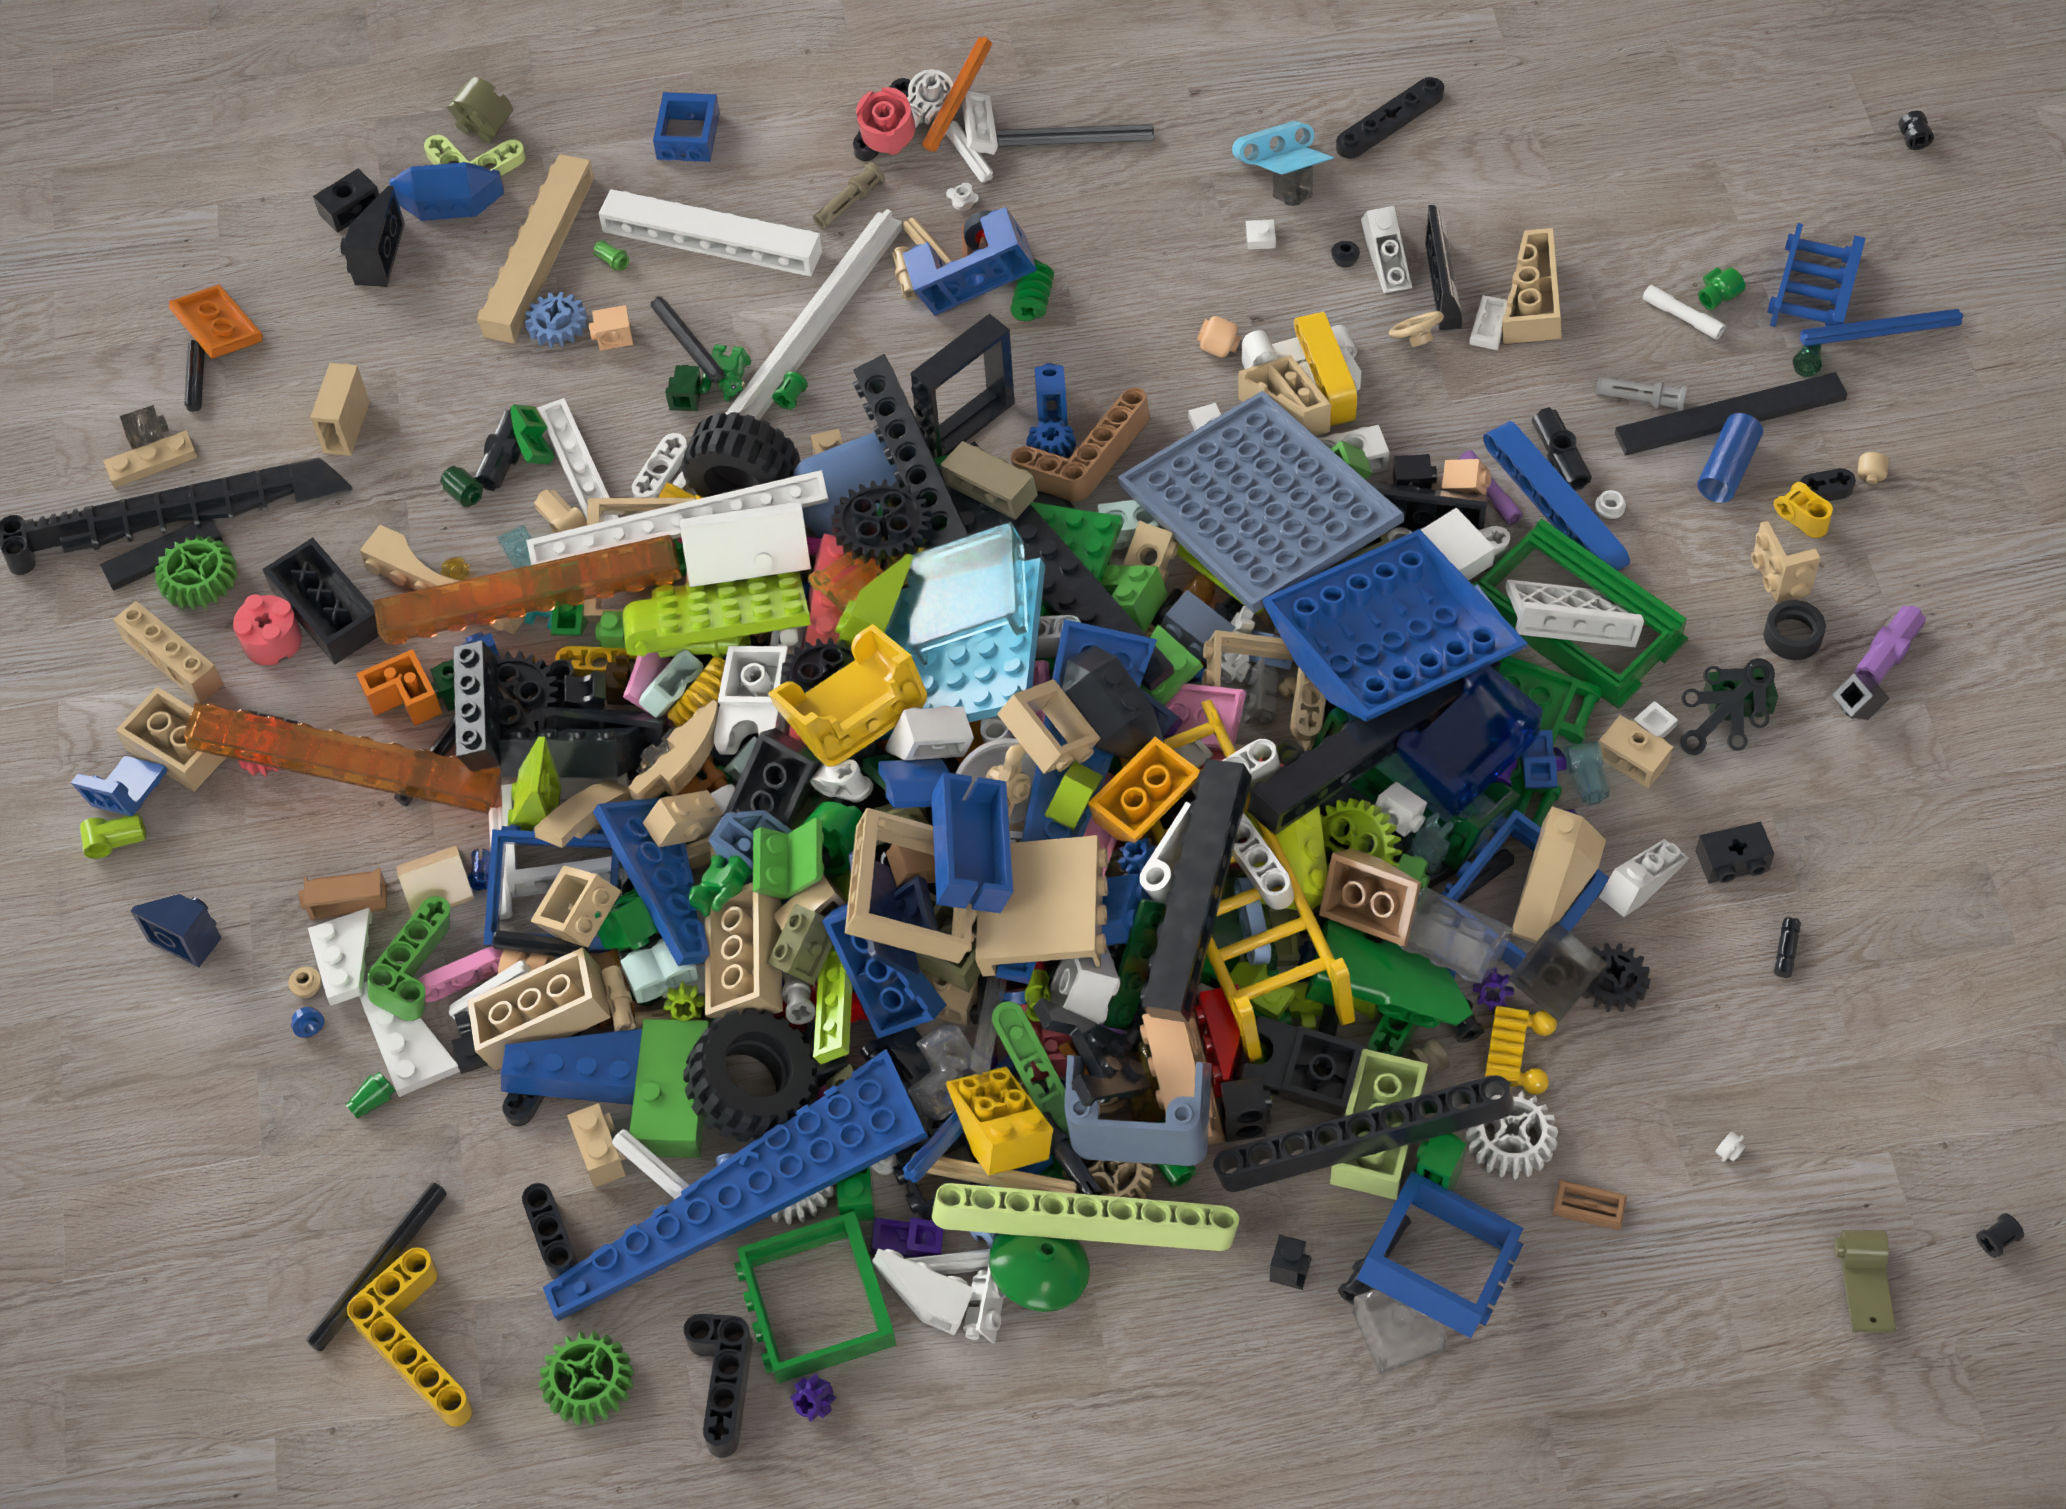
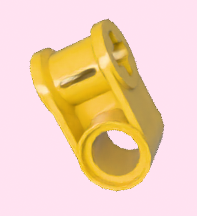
[1774,482,1833,538]

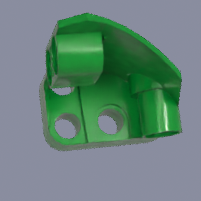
[1305,918,1473,1028]

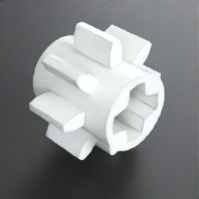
[1221,652,1251,683]

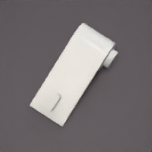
[1140,802,1191,903]

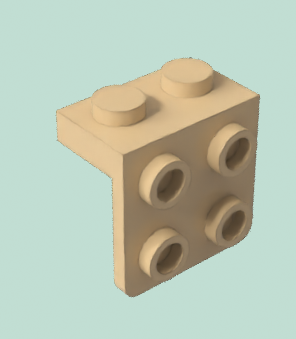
[1751,521,1820,603]

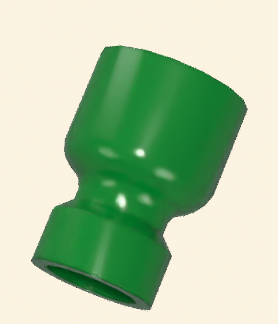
[1698,267,1746,310]

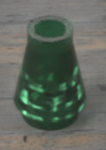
[1793,344,1823,377]

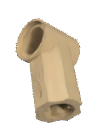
[534,489,587,533]

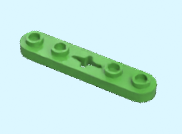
[992,1001,1069,1135]

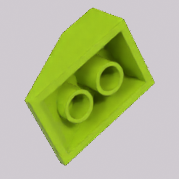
[835,554,914,647]
[508,737,562,831]

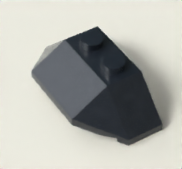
[1062,645,1165,761]

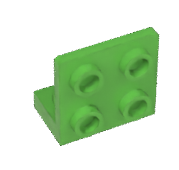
[753,818,824,900]

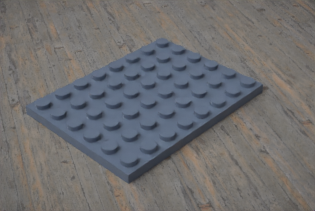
[1117,391,1404,613]

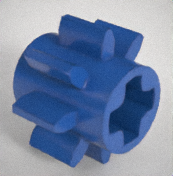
[1118,838,1157,875]

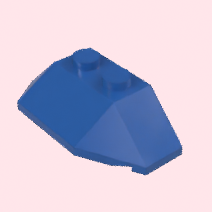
[389,162,504,221]

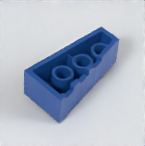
[822,903,947,1039]

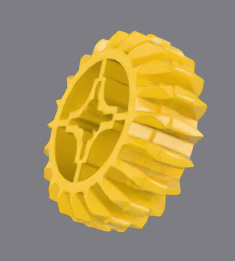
[668,657,726,727]

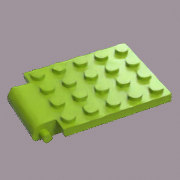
[622,571,811,656]

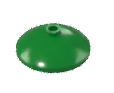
[989,1234,1090,1312]

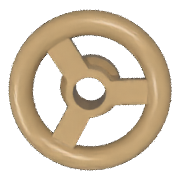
[1389,311,1444,347]

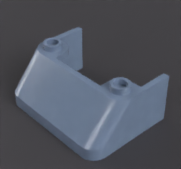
[1064,1055,1212,1166]

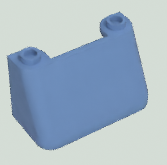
[793,432,921,538]

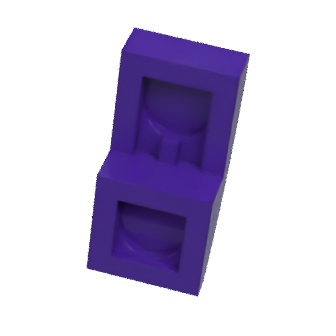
[869,1217,943,1257]

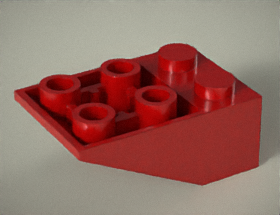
[1194,984,1244,1101]

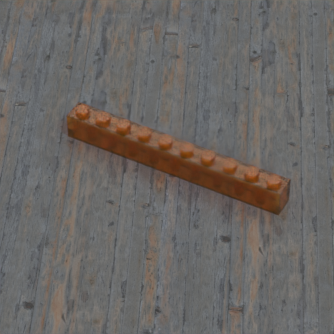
[373,534,682,645]
[183,702,502,814]

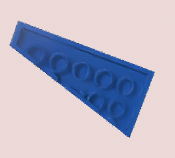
[593,797,710,966]

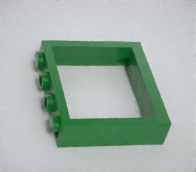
[734,1211,897,1384]

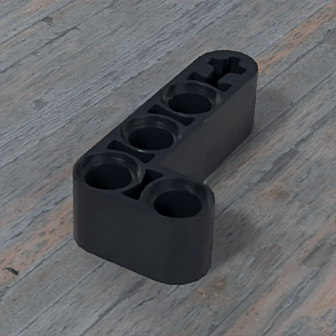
[683,1314,753,1458]

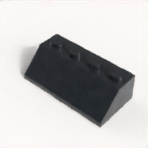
[1368,481,1488,532]

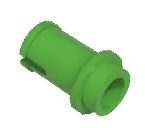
[593,240,629,271]

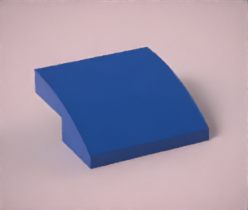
[878,759,949,808]

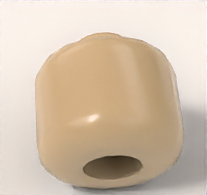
[1857,452,1889,484]

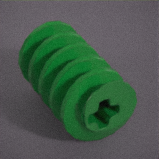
[1010,259,1055,322]

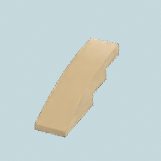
[534,780,632,848]

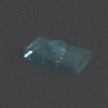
[497,525,547,585]

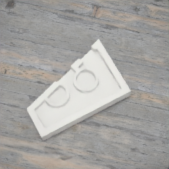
[308,908,372,1006]

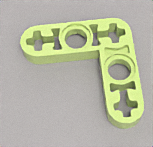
[424,135,526,176]

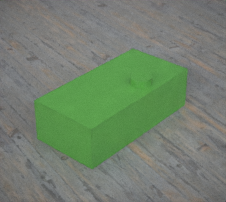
[629,1019,710,1158]

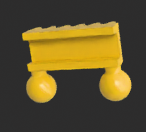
[1485,1006,1557,1095]

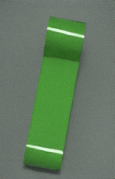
[368,896,450,1021]

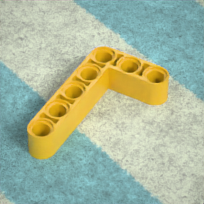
[347,1247,473,1427]

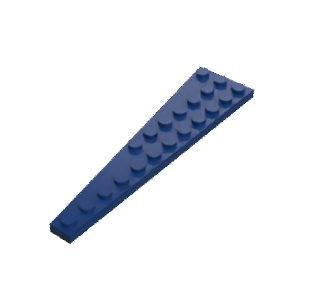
[995,619,1157,984]

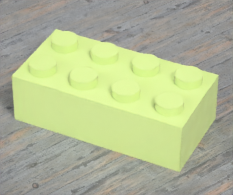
[1330,1049,1428,1200]

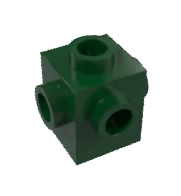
[430,659,455,712]

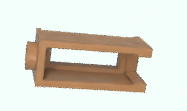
[299,868,387,920]

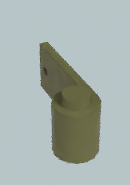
[1834,1230,1896,1332]

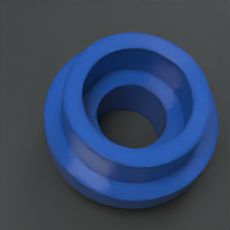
[291,1007,324,1038]

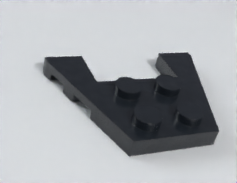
[1033,998,1152,1107]

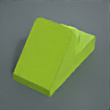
[1230,962,1295,1021]

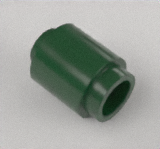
[440,466,483,507]

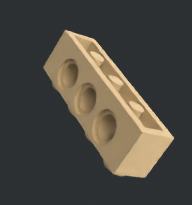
[113,601,224,704]

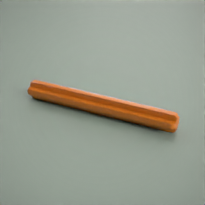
[922,36,992,152]

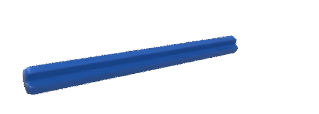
[1800,309,1963,347]
[903,1055,1018,1183]

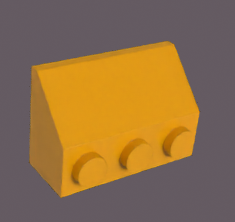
[1088,737,1201,843]

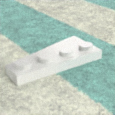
[359,981,460,1097]

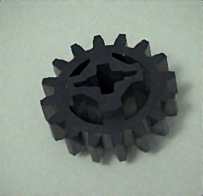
[1577,943,1651,1012]

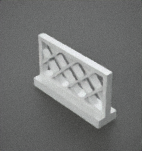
[1505,579,1644,647]

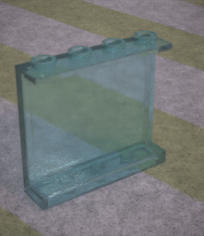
[906,522,1028,666]

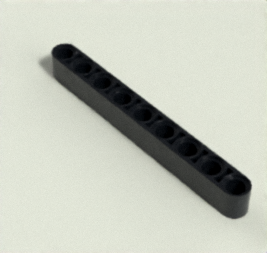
[1213,1075,1514,1192]

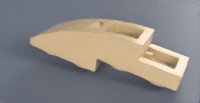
[628,700,719,800]

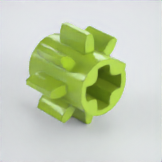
[664,981,705,1021]

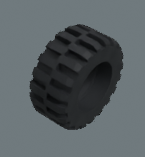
[681,412,801,498]
[683,1008,818,1143]

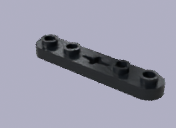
[1336,77,1445,159]

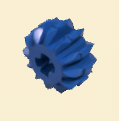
[1026,418,1076,459]

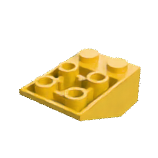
[946,1067,1053,1176]

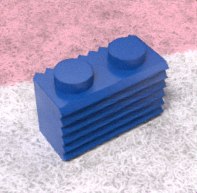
[1102,873,1151,946]

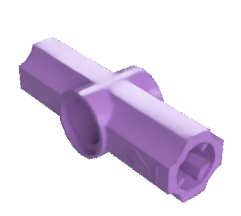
[1855,605,1926,685]

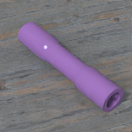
[1459,450,1523,525]

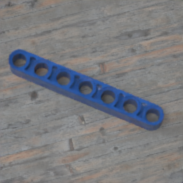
[1483,421,1630,571]

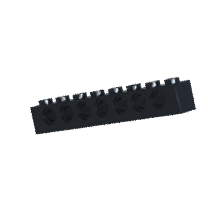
[853,354,976,563]

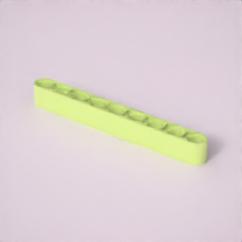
[932,1183,1239,1251]

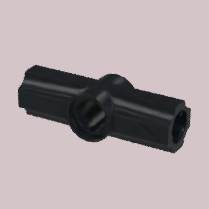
[1532,407,1592,491]
[475,409,521,491]

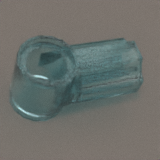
[1564,741,1610,805]

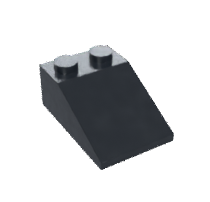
[340,186,405,287]
[723,728,822,828]

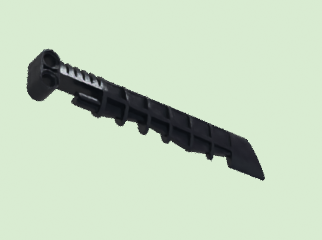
[0,457,353,575]

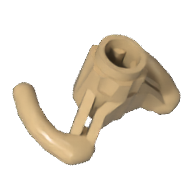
[985,743,1031,832]

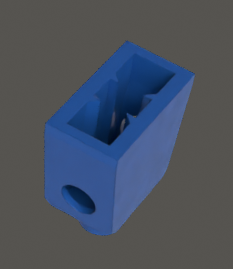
[1034,363,1068,426]

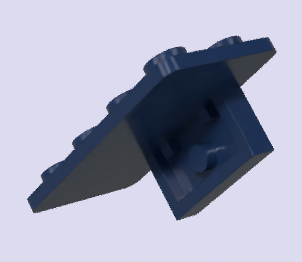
[848,851,939,977]

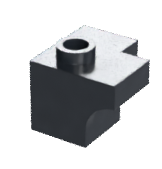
[557,671,606,710]

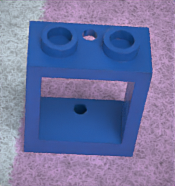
[653,92,720,162]

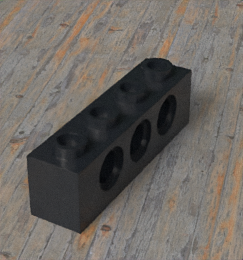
[453,641,501,772]

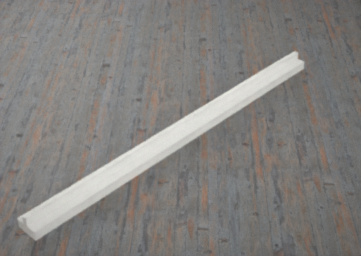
[652,209,903,546]

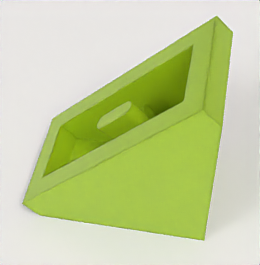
[1045,761,1104,831]

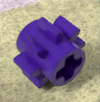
[1472,967,1514,1011]
[790,1374,836,1421]

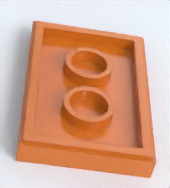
[169,284,263,359]

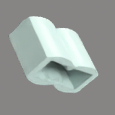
[639,650,703,718]
[620,939,698,1003]

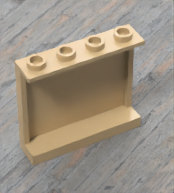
[975,835,1108,976]

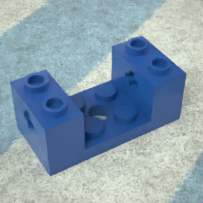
[902,207,1037,316]

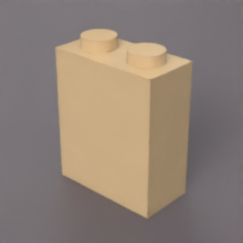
[310,363,370,456]

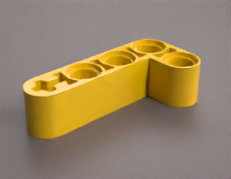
[1294,311,1357,427]

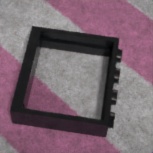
[910,313,1015,458]

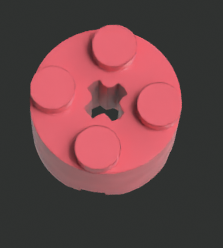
[856,87,916,155]
[233,594,302,665]

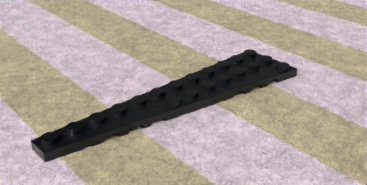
[919,441,1174,692]

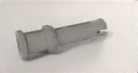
[1596,376,1688,411]
[781,971,816,1024]

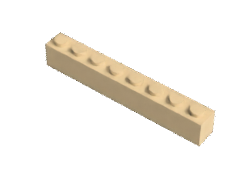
[477,154,594,344]

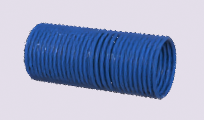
[1697,413,1764,503]

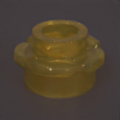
[440,557,470,581]

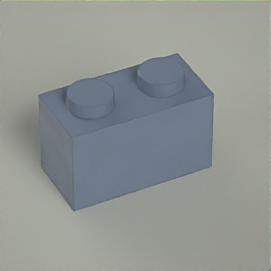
[1160,590,1236,664]

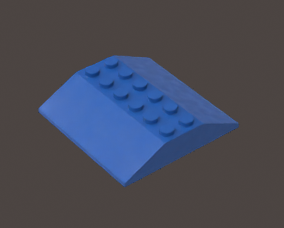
[1263,529,1527,721]

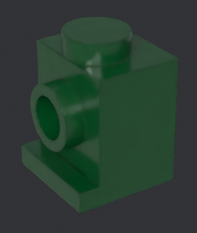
[665,365,702,411]

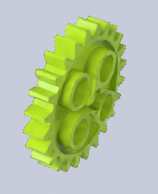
[1320,798,1402,871]

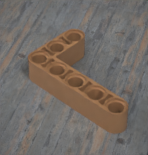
[1011,387,1150,502]

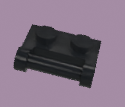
[860,1027,947,1097]

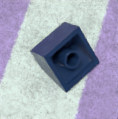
[131,894,222,967]

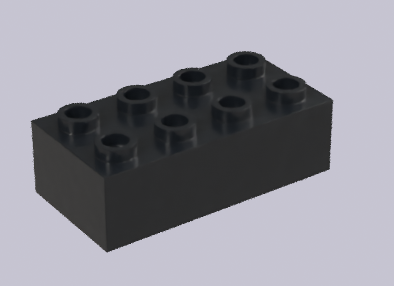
[262,537,385,665]

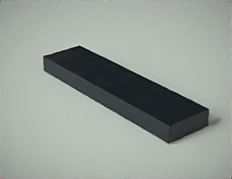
[100,518,223,591]

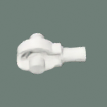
[907,69,953,127]

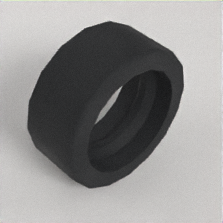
[1763,600,1826,660]

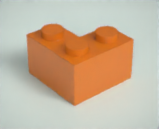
[356,649,443,726]

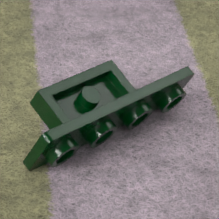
[1103,899,1166,1030]

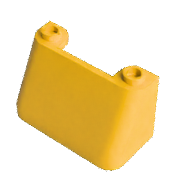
[768,624,927,767]

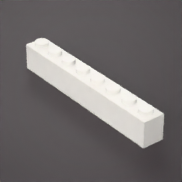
[599,189,822,277]

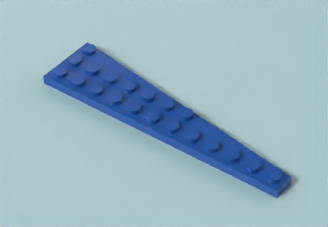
[543,1049,928,1321]

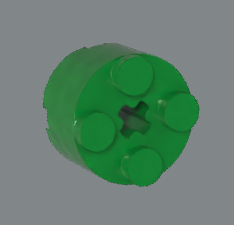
[801,801,863,877]

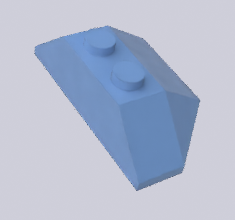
[708,810,796,906]

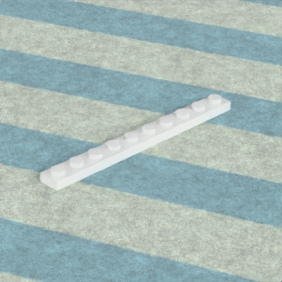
[526,470,829,572]

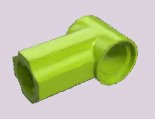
[80,813,147,859]

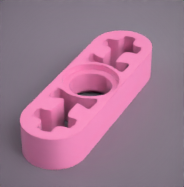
[418,946,504,1002]

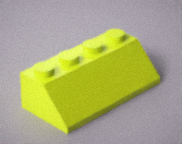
[1244,806,1328,910]

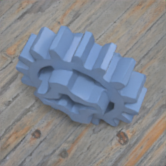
[525,292,587,348]

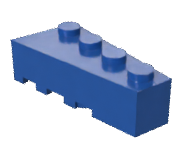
[501,1029,642,1105]

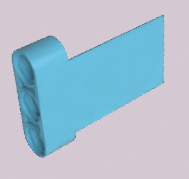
[1232,121,1334,175]

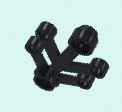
[1680,658,1775,755]

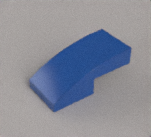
[1519,730,1558,789]

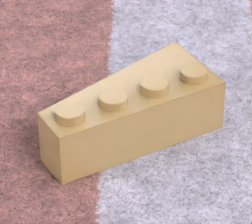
[1502,228,1562,344]

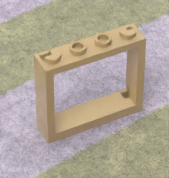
[583,498,696,622]
[1202,630,1323,761]
[845,808,978,963]

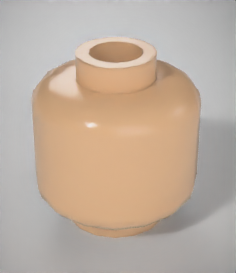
[1197,316,1241,358]

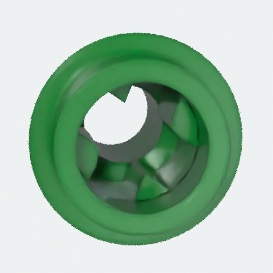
[345,1071,396,1119]

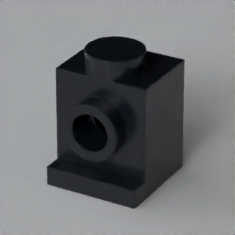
[1269,1234,1312,1290]

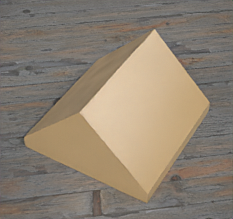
[396,845,475,916]

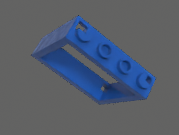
[1437,809,1610,982]
[483,825,623,954]
[1356,1171,1524,1338]

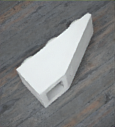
[1361,206,1412,294]
[1599,839,1689,917]
[872,1248,974,1335]

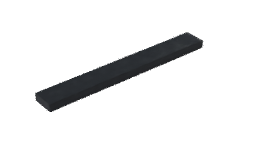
[1615,372,1847,456]

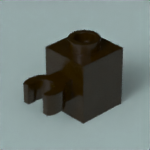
[605,655,635,705]

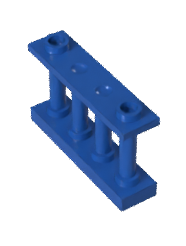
[1767,223,1866,327]

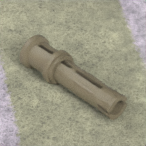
[813,162,885,229]

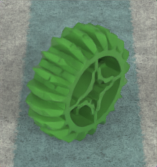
[155,535,237,611]
[539,1331,634,1426]

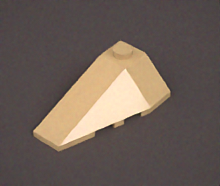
[1510,807,1606,945]

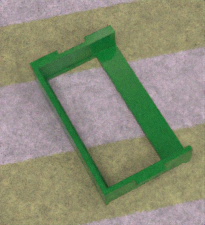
[1472,518,1688,710]

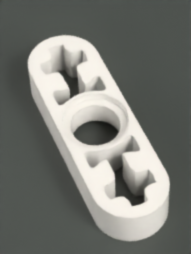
[632,433,687,498]

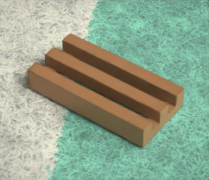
[1552,1180,1627,1231]

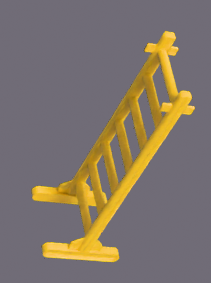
[1118,699,1355,1063]

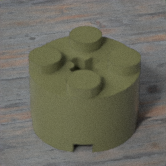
[447,77,513,143]

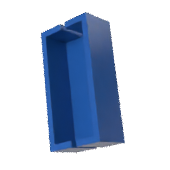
[931,772,1013,913]

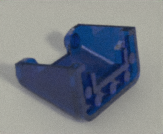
[1397,663,1543,816]

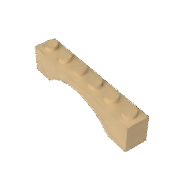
[360,525,532,634]

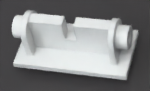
[963,1266,1006,1344]

